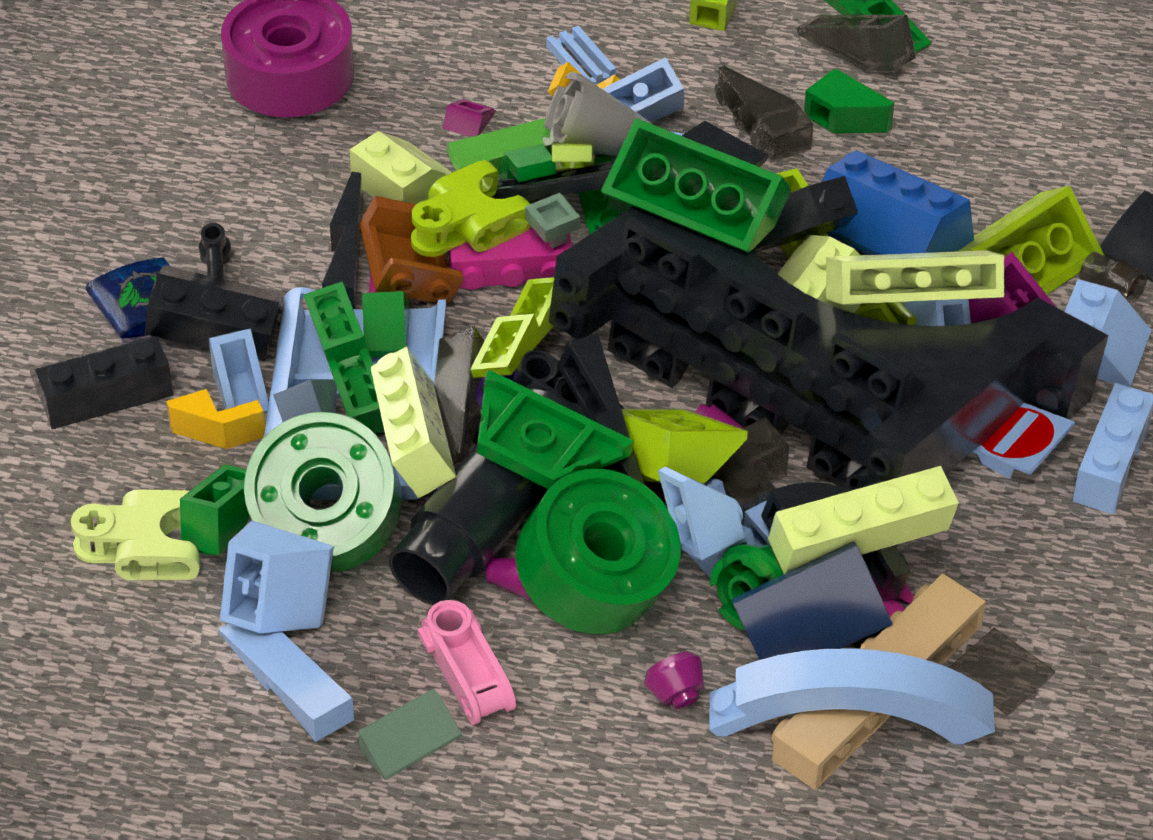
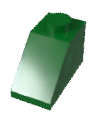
[180,464,249,555]

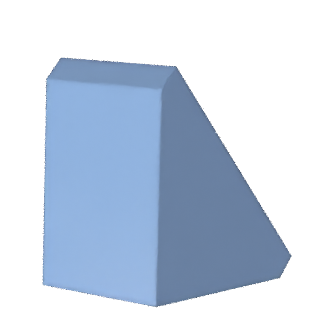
[209,328,269,411]

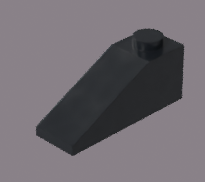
[753,176,858,252]

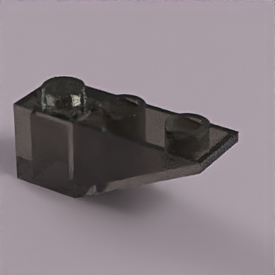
[715,66,813,163]

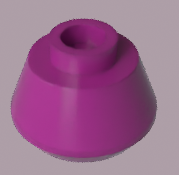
[644,651,704,709]

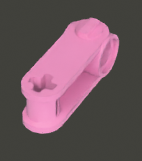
[418,600,516,725]

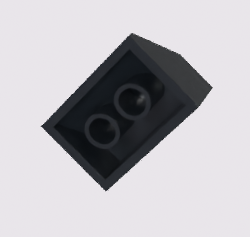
[145,265,284,361]
[29,336,173,430]

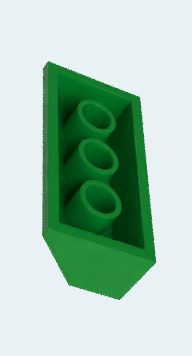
[601,118,791,253]

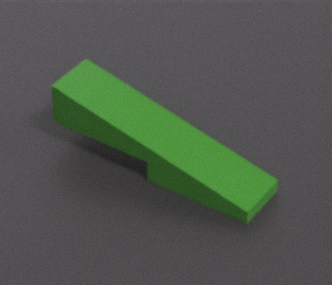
[446,118,552,171]

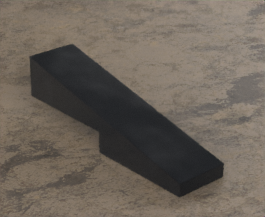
[322,171,363,309]
[557,333,644,484]

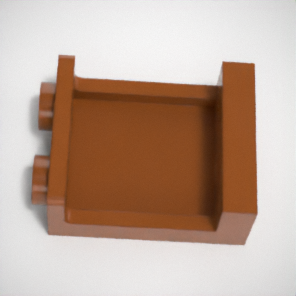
[359,196,464,303]

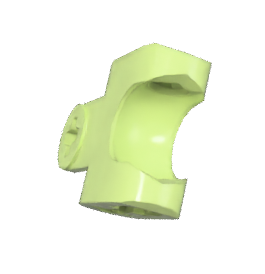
[71,489,201,580]

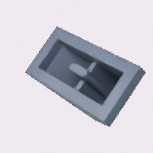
[273,380,337,422]

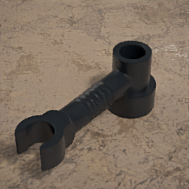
[199,223,232,279]

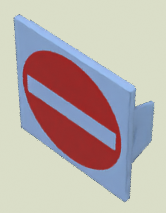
[972,403,1075,479]

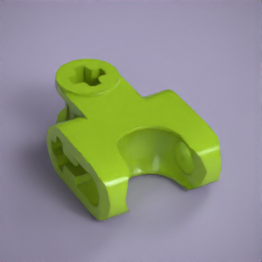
[411,160,531,257]

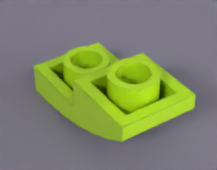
[552,144,595,170]

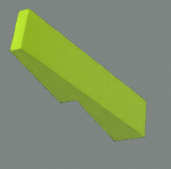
[470,277,554,378]

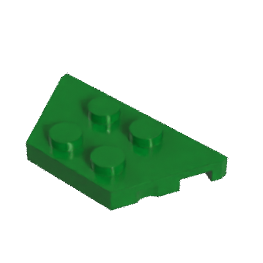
[477,370,634,489]

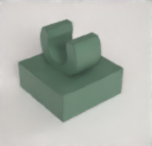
[525,193,581,249]

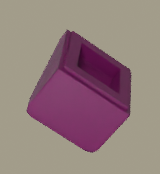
[443,99,496,137]

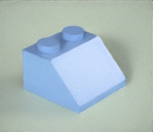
[1065,279,1152,387]

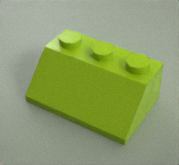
[621,409,748,488]

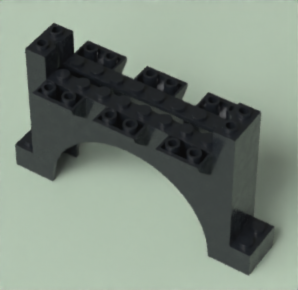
[548,121,1109,490]

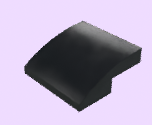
[1100,190,1153,282]

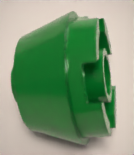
[710,545,784,630]

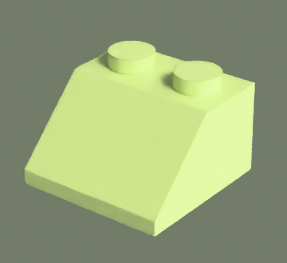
[349,131,452,204]

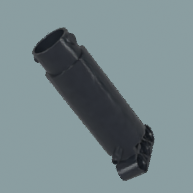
[388,350,624,605]

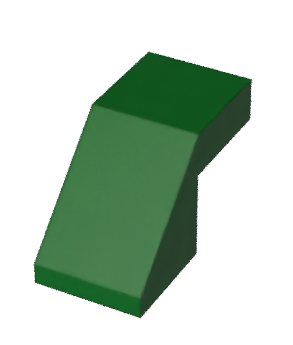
[498,144,556,182]

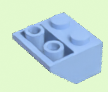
[220,520,334,634]

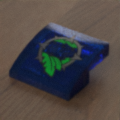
[85,257,170,339]

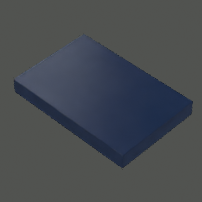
[731,541,893,660]

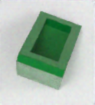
[362,291,410,358]

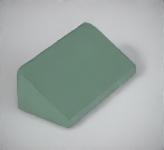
[358,689,462,780]

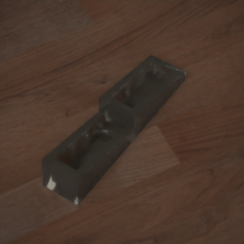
[434,325,484,465]

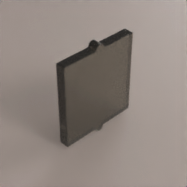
[948,628,1055,716]

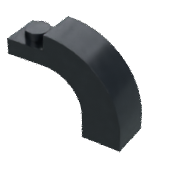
[761,482,910,602]

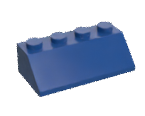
[822,150,974,255]

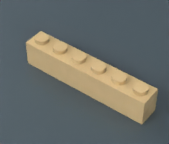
[771,573,986,791]

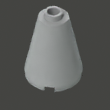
[543,72,652,156]

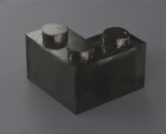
[711,418,789,526]

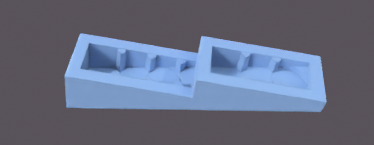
[219,623,354,742]

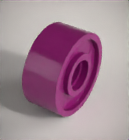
[221,0,354,117]

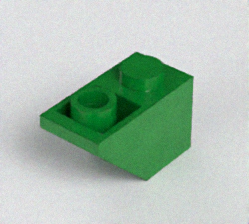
[804,68,895,134]

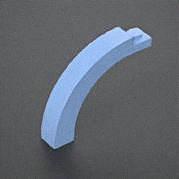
[709,648,995,745]

